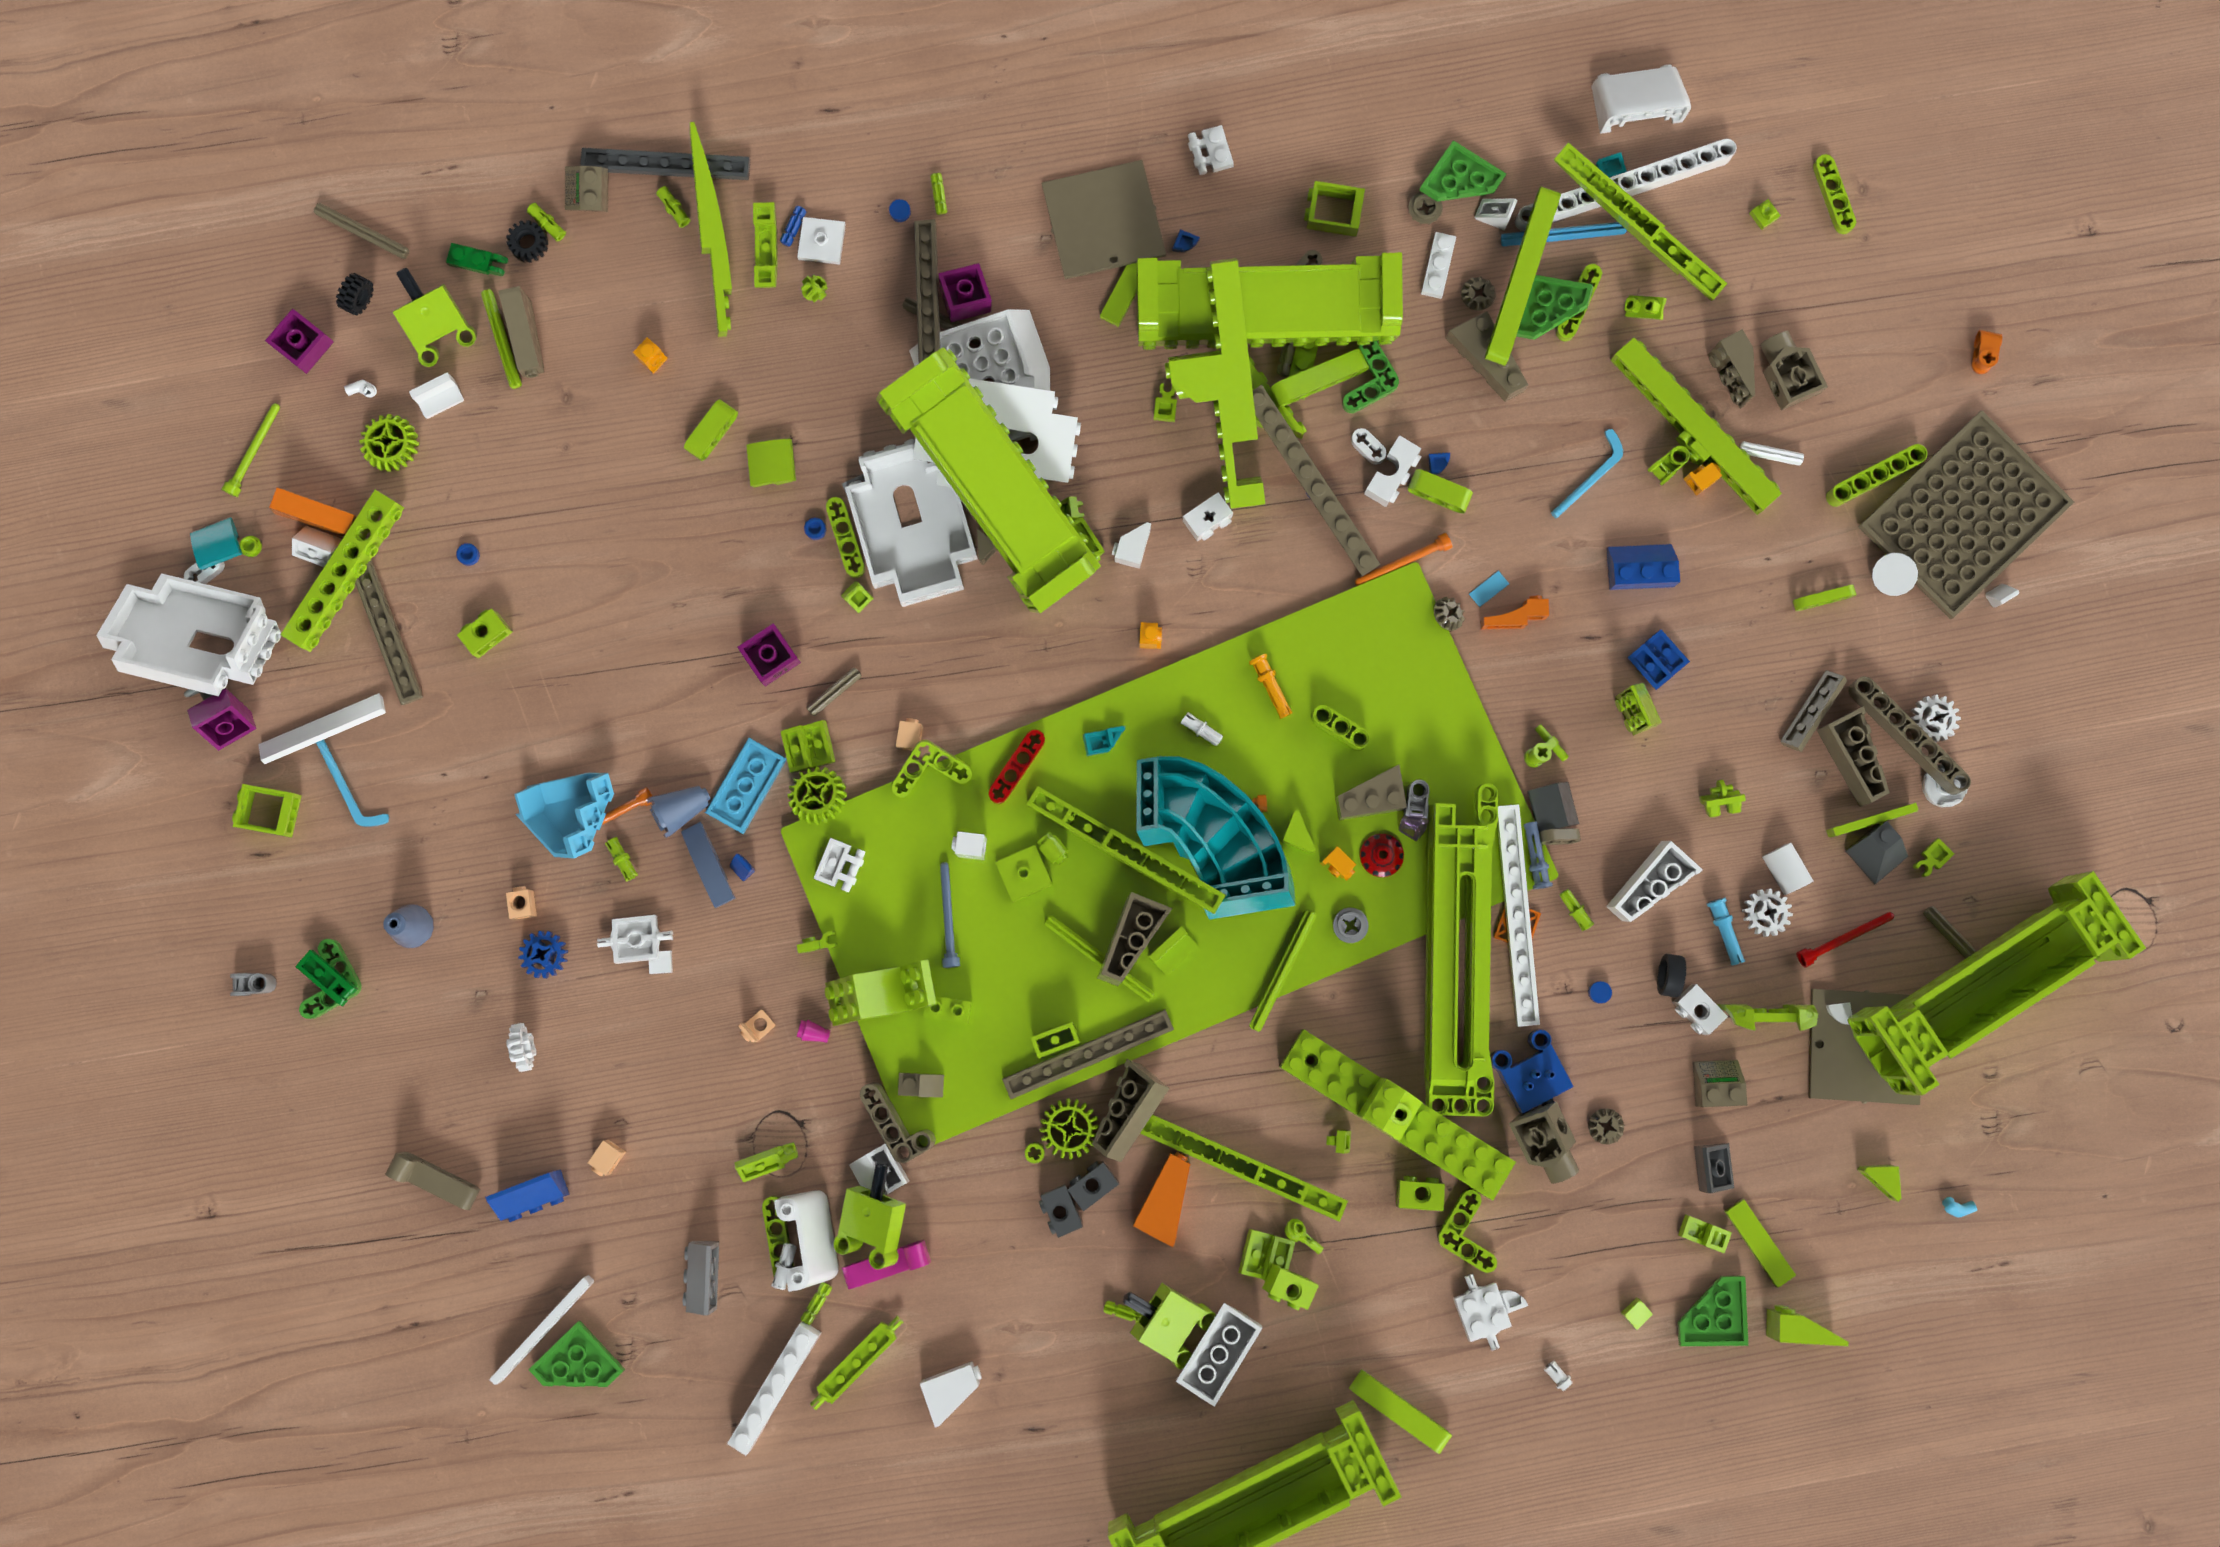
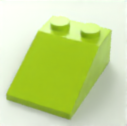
[1766,1305,1849,1346]

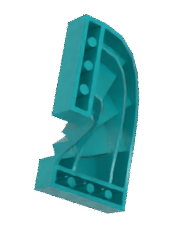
[1136,756,1295,920]

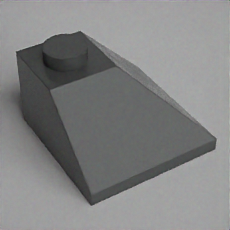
[1846,821,1908,884]

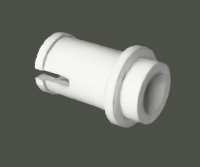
[1544,1361,1573,1391]

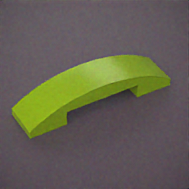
[753,202,778,288]

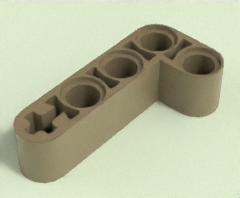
[860,1082,936,1163]
[385,1152,480,1210]

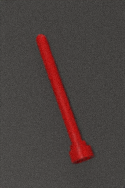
[1796,912,1894,968]

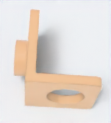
[738,1010,775,1042]

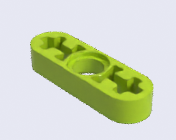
[1793,585,1857,611]

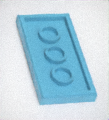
[705,738,787,834]

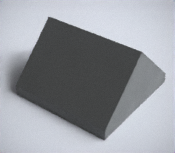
[1527,782,1579,833]
[1694,1143,1734,1193]

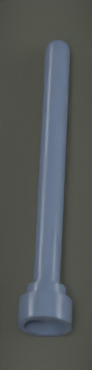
[940,862,960,968]

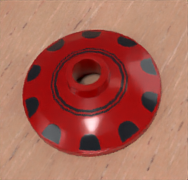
[1360,834,1404,877]

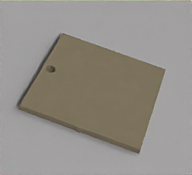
[1042,160,1166,279]
[1809,989,1920,1105]

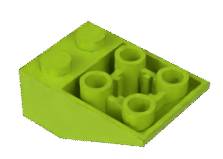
[1615,683,1662,736]

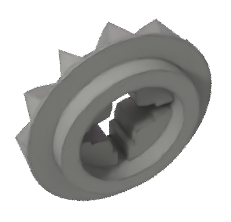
[1333,908,1368,943]

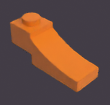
[1480,595,1549,629]

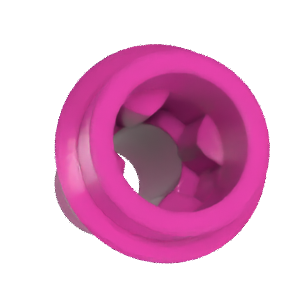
[796,1019,831,1043]

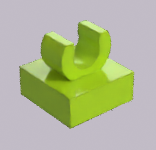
[1749,199,1781,230]
[1060,497,1085,521]
[1326,1130,1351,1154]

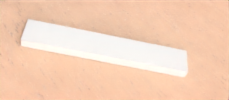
[258,693,386,764]
[489,1275,594,1385]

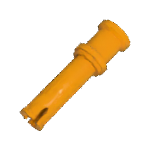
[1249,653,1293,719]

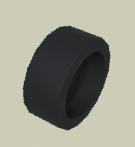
[1657,954,1686,998]

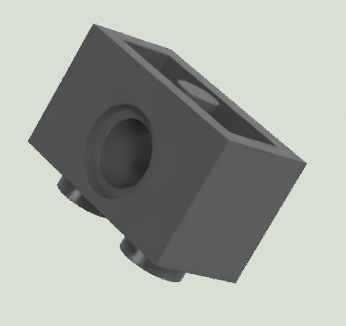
[1067,1161,1119,1212]
[1039,1184,1083,1238]

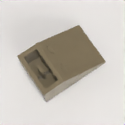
[1708,329,1755,409]

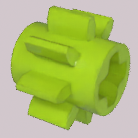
[801,274,828,302]

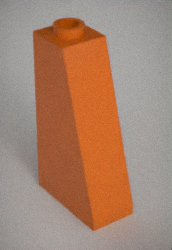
[269,488,356,536]
[1133,1151,1190,1247]

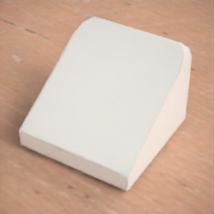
[1985,584,2019,608]

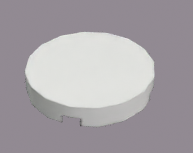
[1872,552,1918,596]
[1922,764,1968,808]

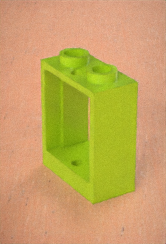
[1304,181,1365,237]
[232,784,302,838]

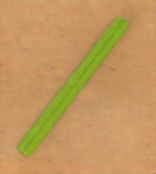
[1249,910,1317,1032]
[1044,915,1154,1001]

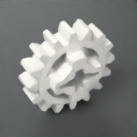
[1911,695,1961,742]
[1742,889,1793,937]
[506,1023,536,1072]

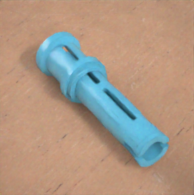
[1706,898,1745,965]

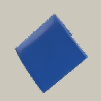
[1627,629,1690,690]

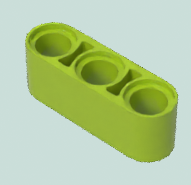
[684,399,738,461]
[1407,469,1473,514]
[1311,705,1370,750]

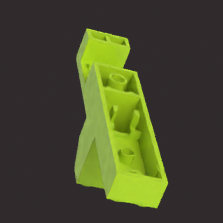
[1165,258,1265,509]
[1279,1029,1516,1201]

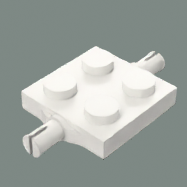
[597,915,673,964]
[1453,1274,1512,1351]

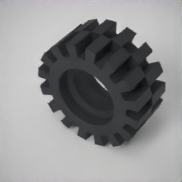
[506,220,548,263]
[336,273,374,316]

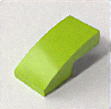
[1678,1214,1732,1254]

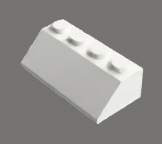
[1176,1303,1262,1407]

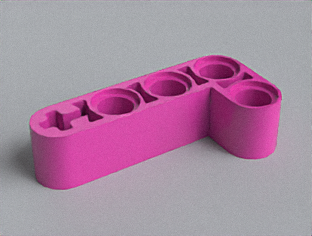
[842,1240,931,1290]

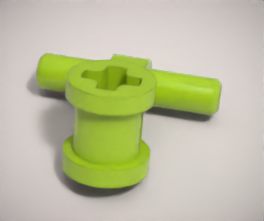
[1524,724,1569,768]

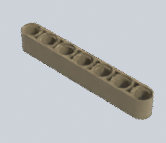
[1848,676,1971,795]

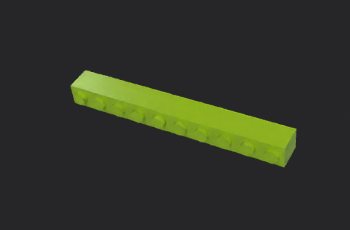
[1611,338,1782,515]

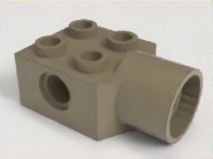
[1760,331,1828,410]
[1509,1102,1580,1184]

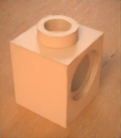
[896,718,923,751]
[506,886,537,920]
[588,1139,626,1176]

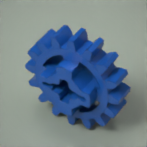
[518,931,568,979]

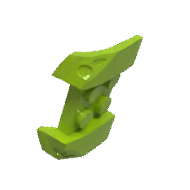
[1717,1004,1818,1031]

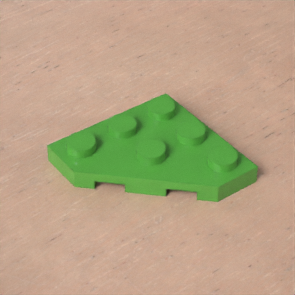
[1419,140,1506,202]
[1516,275,1593,340]
[1678,1276,1748,1346]
[528,1321,626,1387]

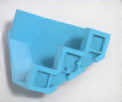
[514,772,614,859]

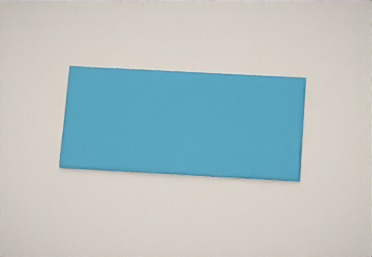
[1469,571,1509,607]

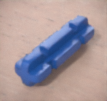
[780,206,806,247]

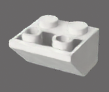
[849,1143,909,1195]

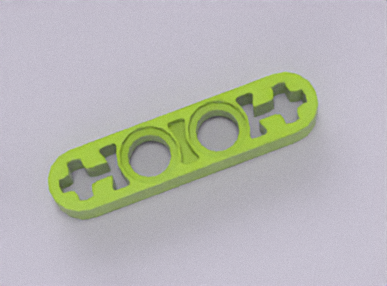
[1813,154,1856,234]
[1556,264,1602,342]
[826,497,865,578]
[762,1196,794,1277]

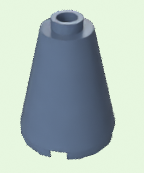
[646,786,711,838]
[383,904,434,948]

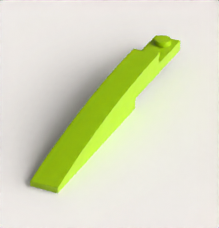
[689,122,732,337]
[1554,142,1728,301]
[1026,786,1226,915]
[1140,1114,1348,1222]

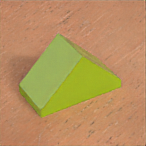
[1282,810,1316,853]
[1857,1165,1902,1202]

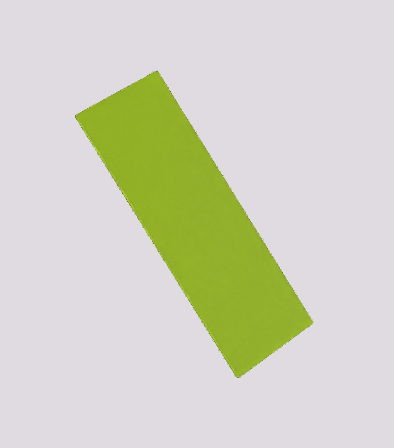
[781,562,1558,1146]

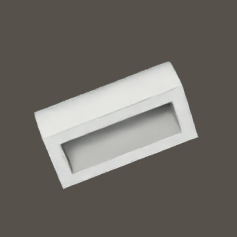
[1762,843,1813,895]

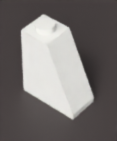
[920,1361,982,1427]

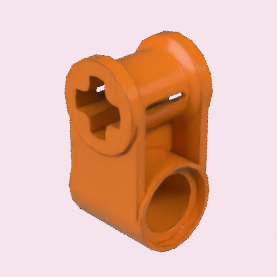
[1971,330,2003,374]

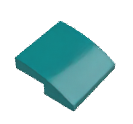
[190,517,242,570]

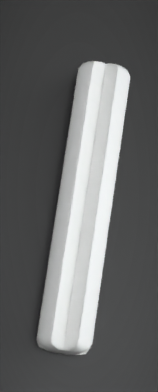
[1739,441,1804,466]

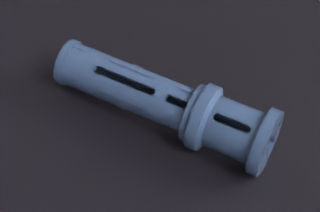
[1523,822,1553,890]

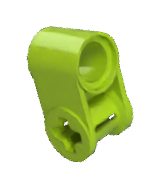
[1647,446,1690,486]

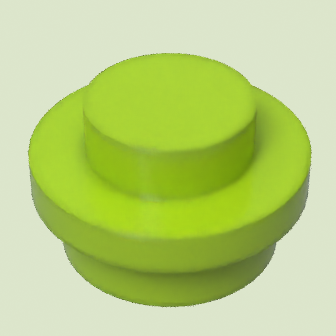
[239,536,262,557]

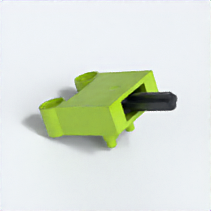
[393,268,477,367]
[834,1164,906,1270]
[1123,1283,1216,1370]

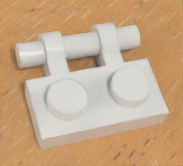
[1188,125,1234,175]
[814,838,865,893]

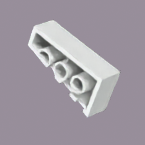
[1606,841,1703,922]

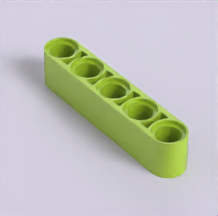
[1271,349,1369,407]
[1826,444,1927,507]
[1349,1369,1452,1454]

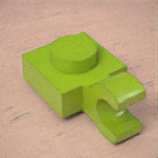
[796,931,838,953]

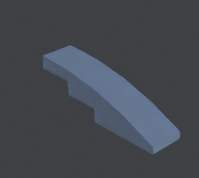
[681,822,736,908]

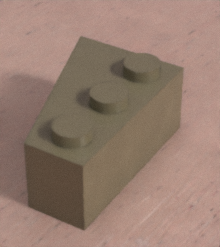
[1335,765,1407,820]

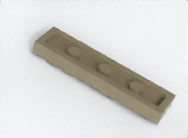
[1780,670,1847,752]

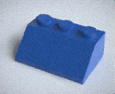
[1606,544,1680,590]
[485,1170,570,1222]

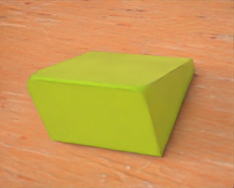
[841,581,874,613]
[1621,1297,1653,1330]

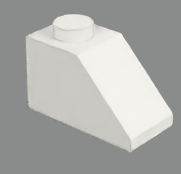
[1112,522,1151,569]

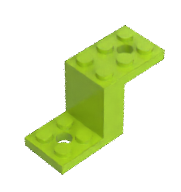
[825,960,936,1026]

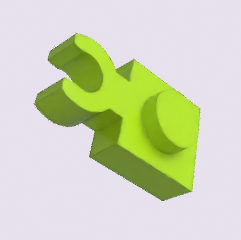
[1154,383,1177,422]
[1676,430,1711,466]
[1913,838,1955,877]

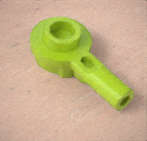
[1285,1219,1324,1255]

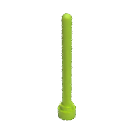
[221,403,280,498]

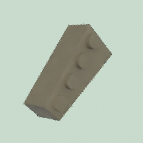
[1092,1059,1170,1162]

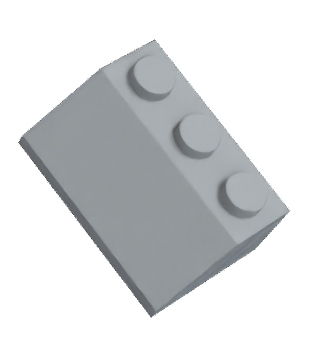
[683,1241,719,1315]

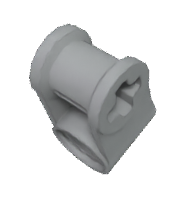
[1403,780,1429,823]
[230,973,277,996]

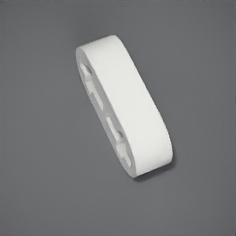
[1351,428,1387,465]
[184,562,225,584]

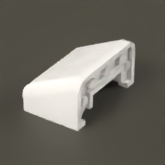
[1592,65,1691,134]
[774,1190,839,1292]

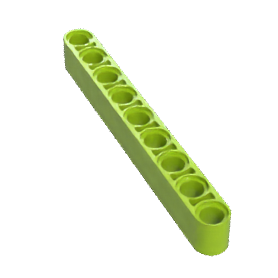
[1484,186,1561,366]

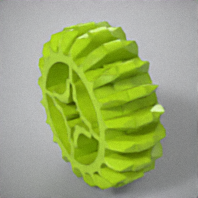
[359,414,419,472]
[787,766,847,825]
[1040,1098,1099,1159]

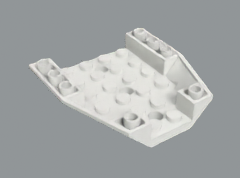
[909,309,1050,442]

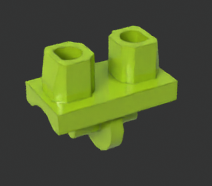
[1624,295,1667,320]
[1699,780,1746,817]

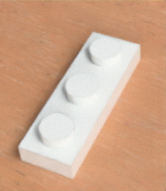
[1421,232,1456,299]

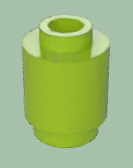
[1037,832,1069,865]

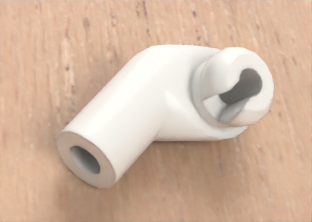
[344,380,377,398]

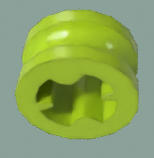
[1025,1142,1045,1163]

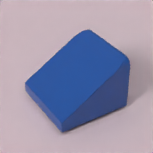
[730,854,755,881]

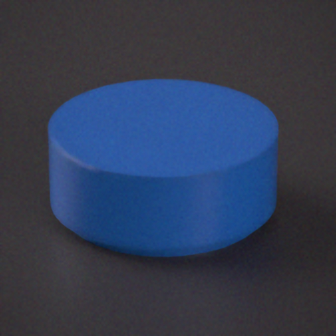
[889,199,911,222]
[804,517,827,540]
[456,543,480,566]
[1588,981,1612,1004]

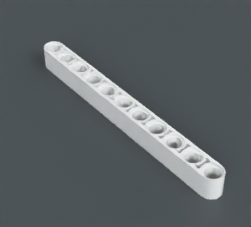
[1515,139,1737,232]

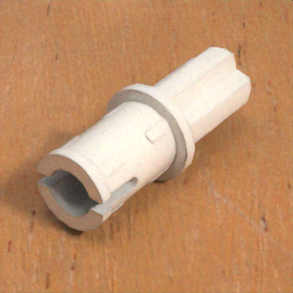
[1181,712,1223,746]
[771,1243,796,1290]

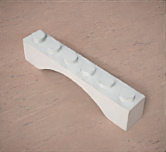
[727,1322,822,1456]

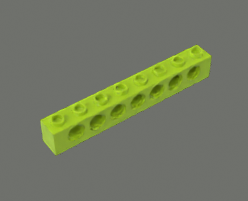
[280,490,405,652]

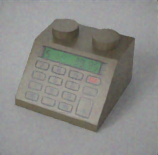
[565,166,608,212]
[1693,1060,1748,1107]

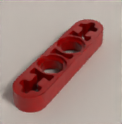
[989,730,1045,804]

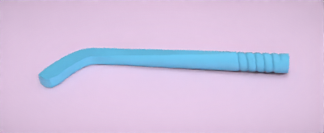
[1551,429,1623,518]
[316,739,389,827]

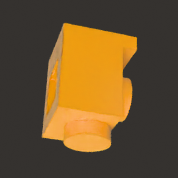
[633,337,668,374]
[1684,462,1722,496]
[1139,622,1162,649]
[1320,846,1357,881]

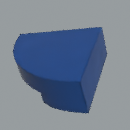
[1172,229,1200,252]
[1428,452,1450,475]

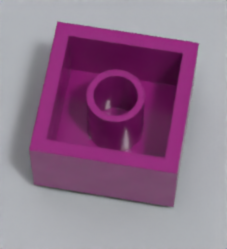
[938,263,992,323]
[265,308,334,374]
[737,623,801,687]

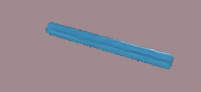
[1501,222,1627,246]

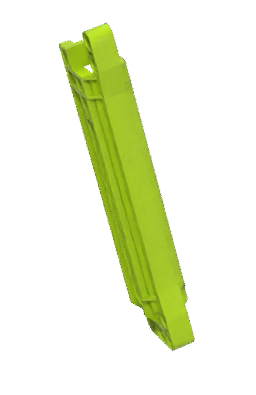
[1424,783,1498,1116]

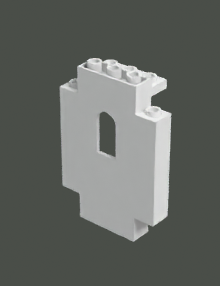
[913,378,1081,487]
[845,439,978,607]
[96,573,281,696]

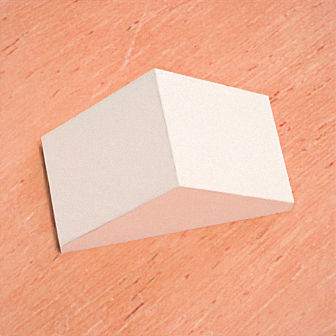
[1474,198,1517,230]

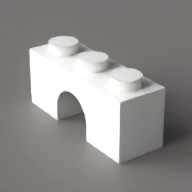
[1364,435,1421,507]

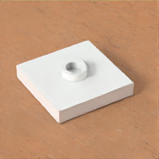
[797,217,846,265]

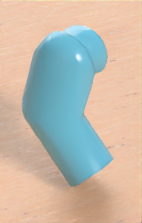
[1942,1197,1977,1218]

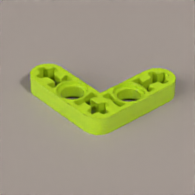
[892,740,972,797]
[1437,1189,1497,1273]

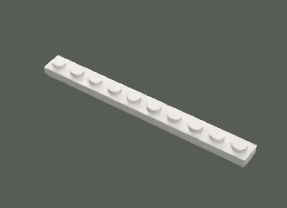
[1497,804,1540,1027]

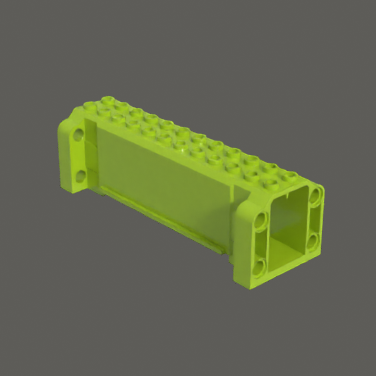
[1137,252,1403,350]
[876,347,1101,613]
[1847,871,2146,1096]
[1108,1400,1402,1547]

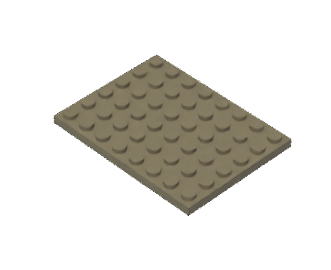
[1858,410,2074,619]

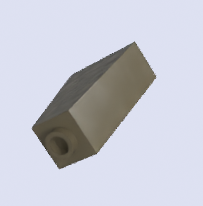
[499,286,545,378]

